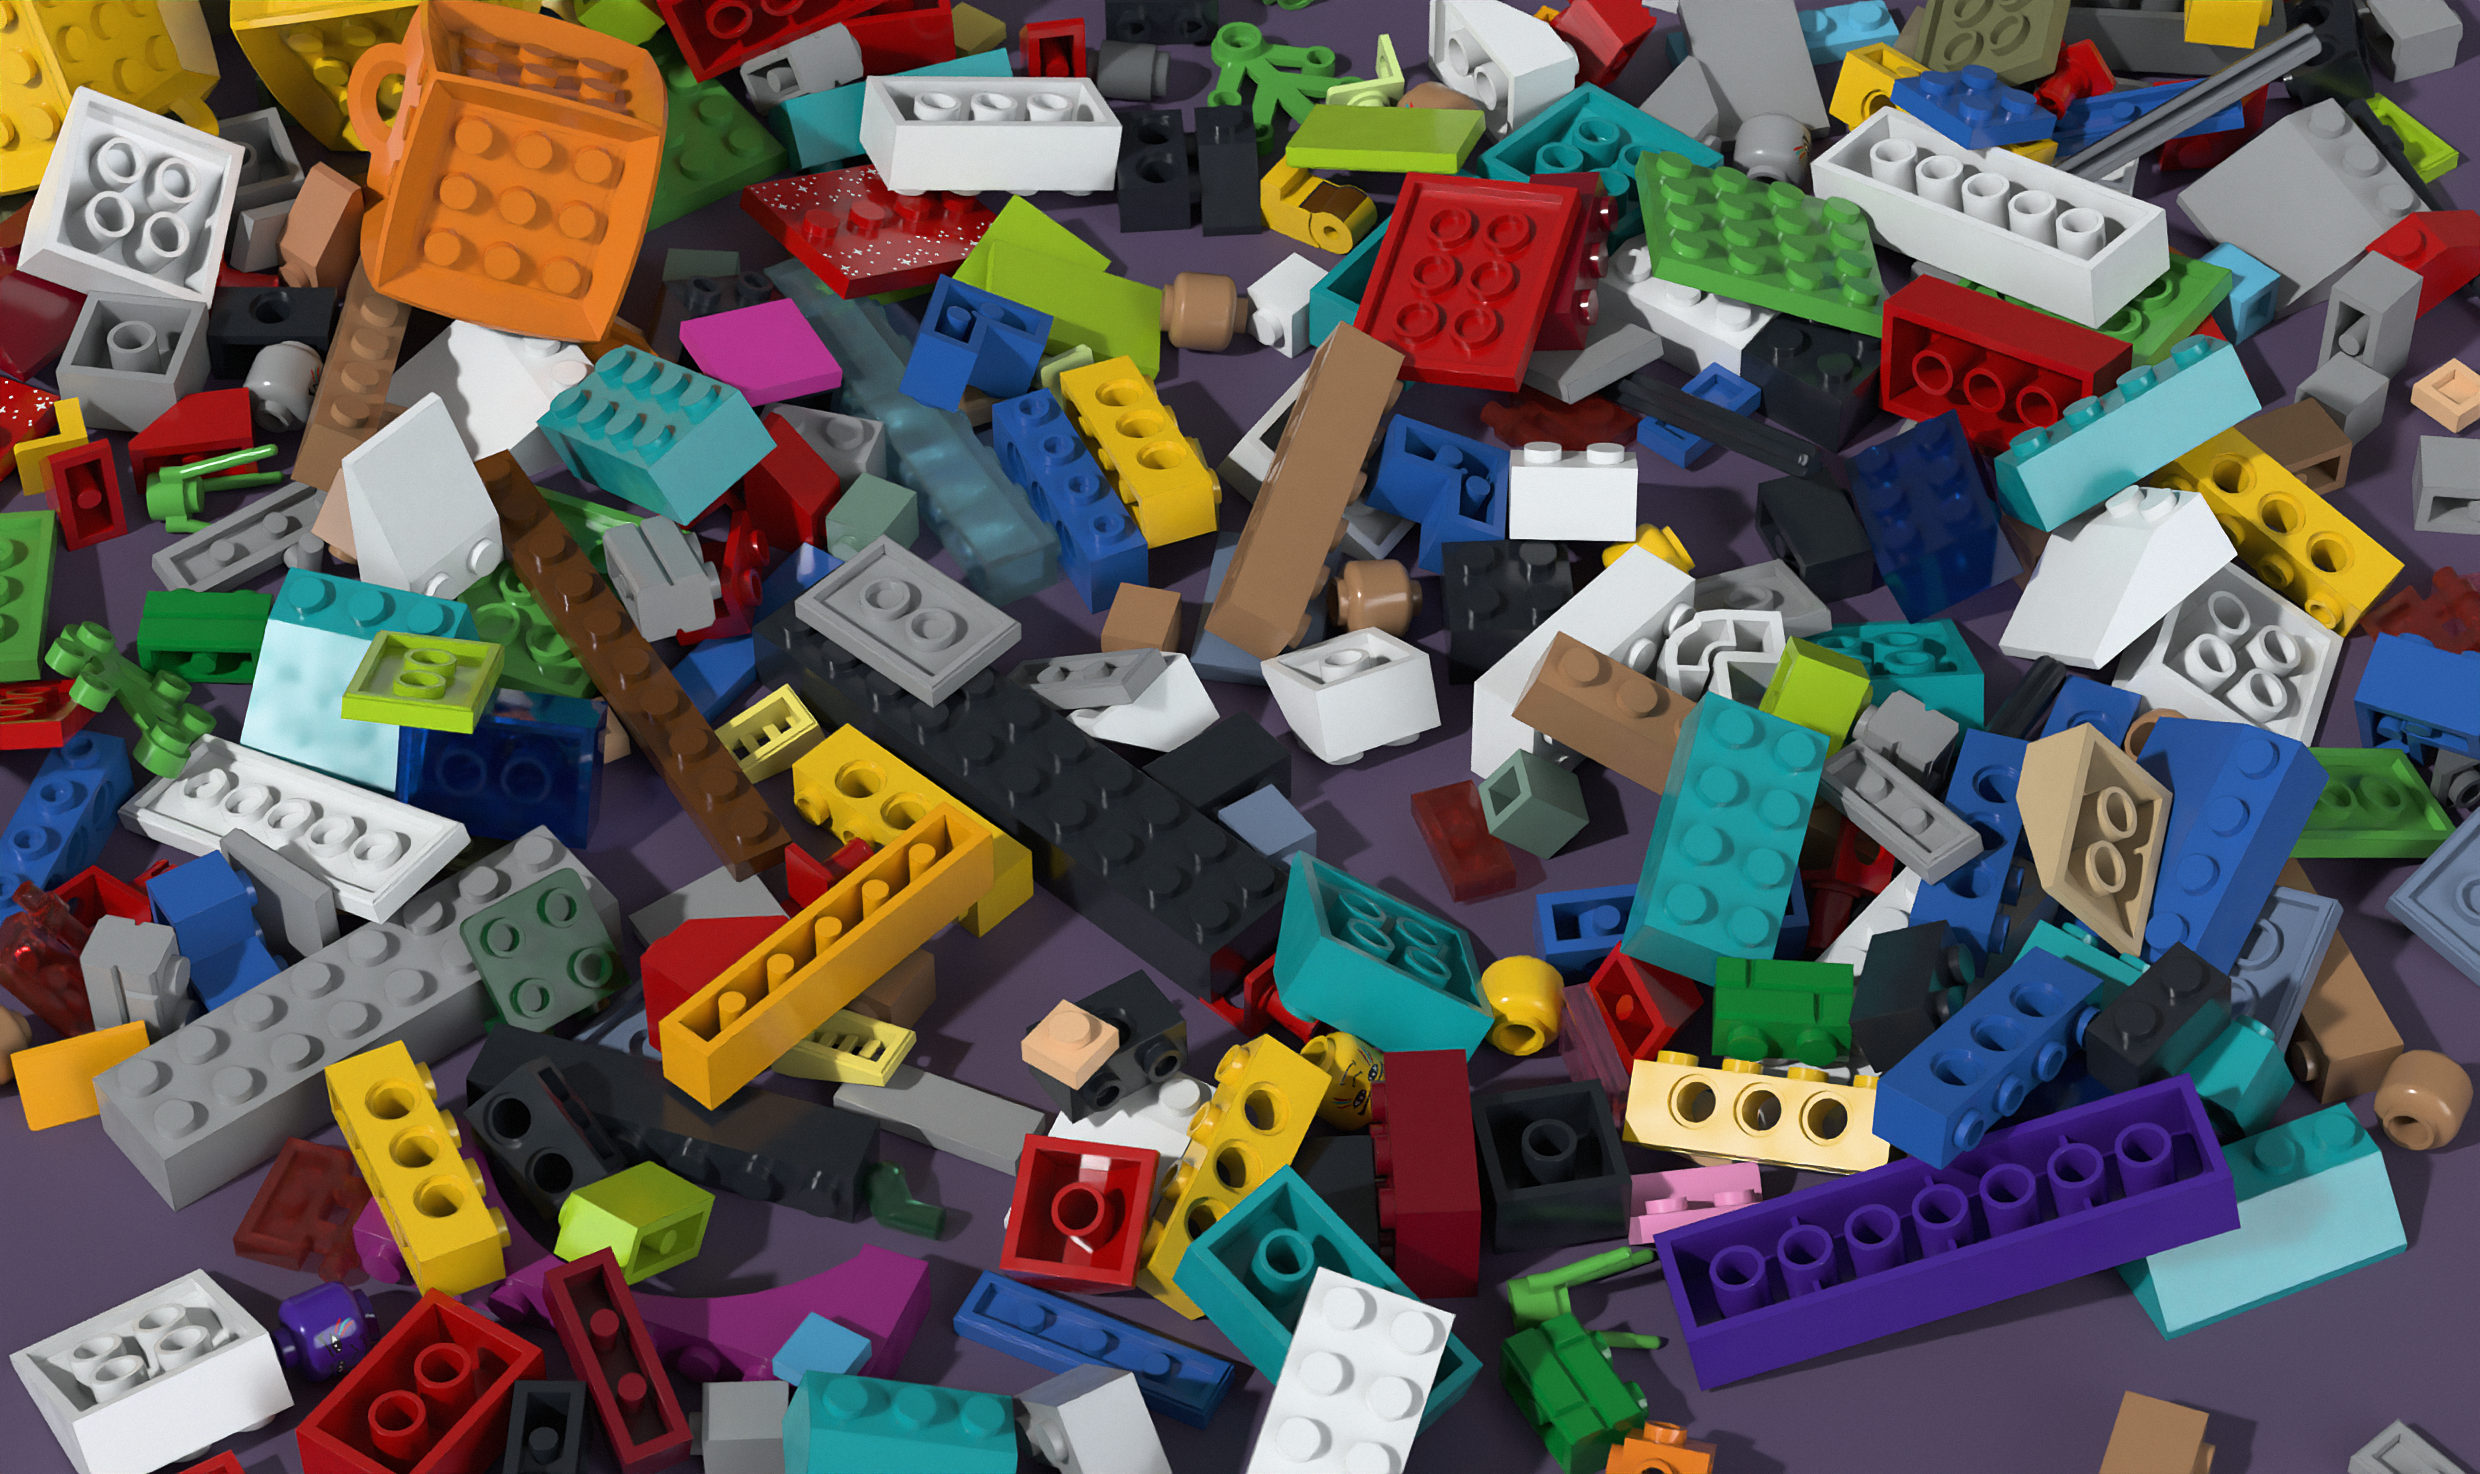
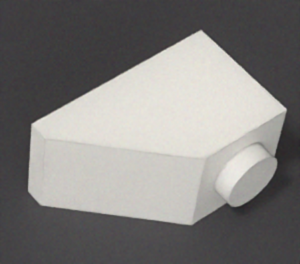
[1066,651,1220,753]

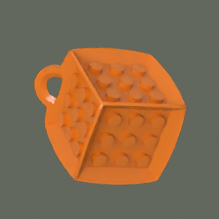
[347,0,668,345]

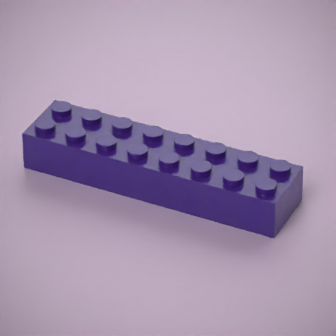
[1653,1073,2241,1391]

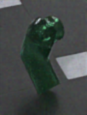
[863,1160,947,1241]

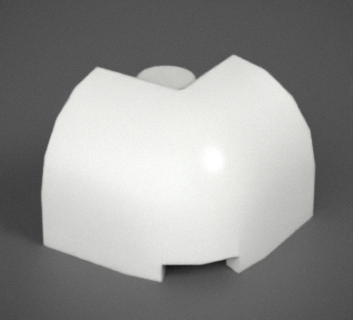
[1656,609,1786,709]

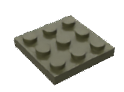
[1913,0,2071,87]

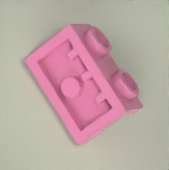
[1628,1162,1763,1245]

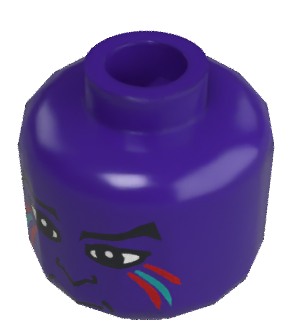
[270,1281,380,1383]

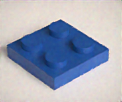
[1890,65,2057,150]

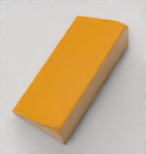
[10,1020,150,1131]

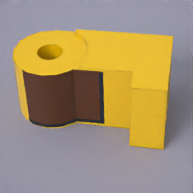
[1261,154,1378,254]

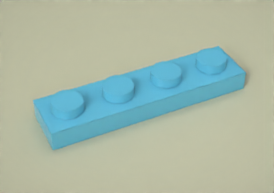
[1665,0,1900,70]

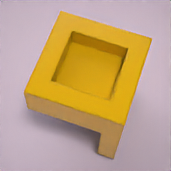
[13,397,89,496]

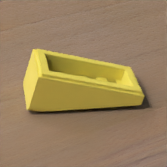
[714,683,826,784]
[771,1008,917,1087]

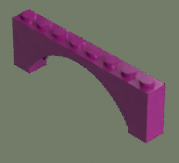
[352,1111,932,1401]

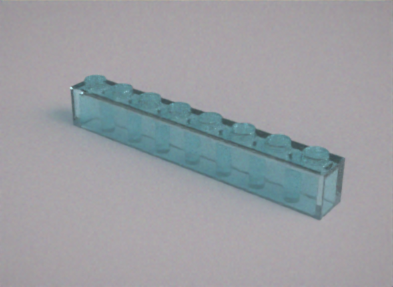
[764,257,1062,608]

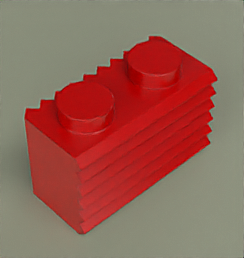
[1549,0,1657,90]

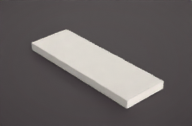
[117,734,471,925]

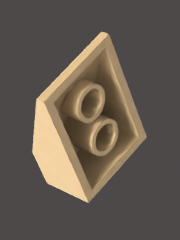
[2016,722,2173,958]

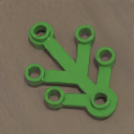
[1207,22,1364,157]
[45,621,217,779]

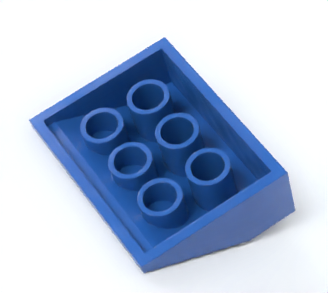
[2051,716,2330,976]

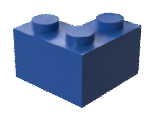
[898,274,1054,413]
[1364,414,1510,575]
[2354,632,2480,767]
[146,849,289,1018]

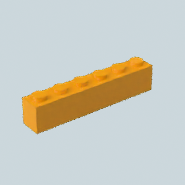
[659,801,994,1111]

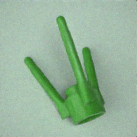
[146,444,284,533]
[1507,1246,1662,1349]

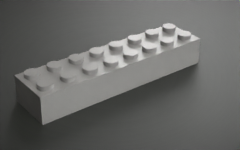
[92,825,624,1213]

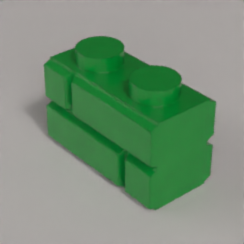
[137,588,275,684]
[1712,957,1854,1067]
[1499,1311,1649,1474]

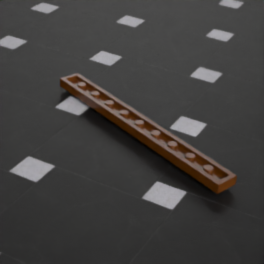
[473,449,793,882]

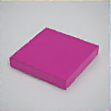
[679,298,843,407]

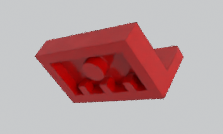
[675,509,770,647]

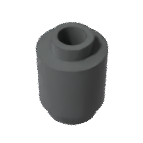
[1087,40,1171,102]

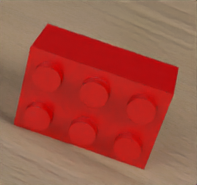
[295,1287,548,1474]

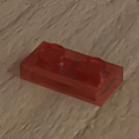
[1411,779,1516,903]

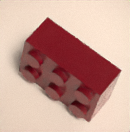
[1369,1049,1481,1299]

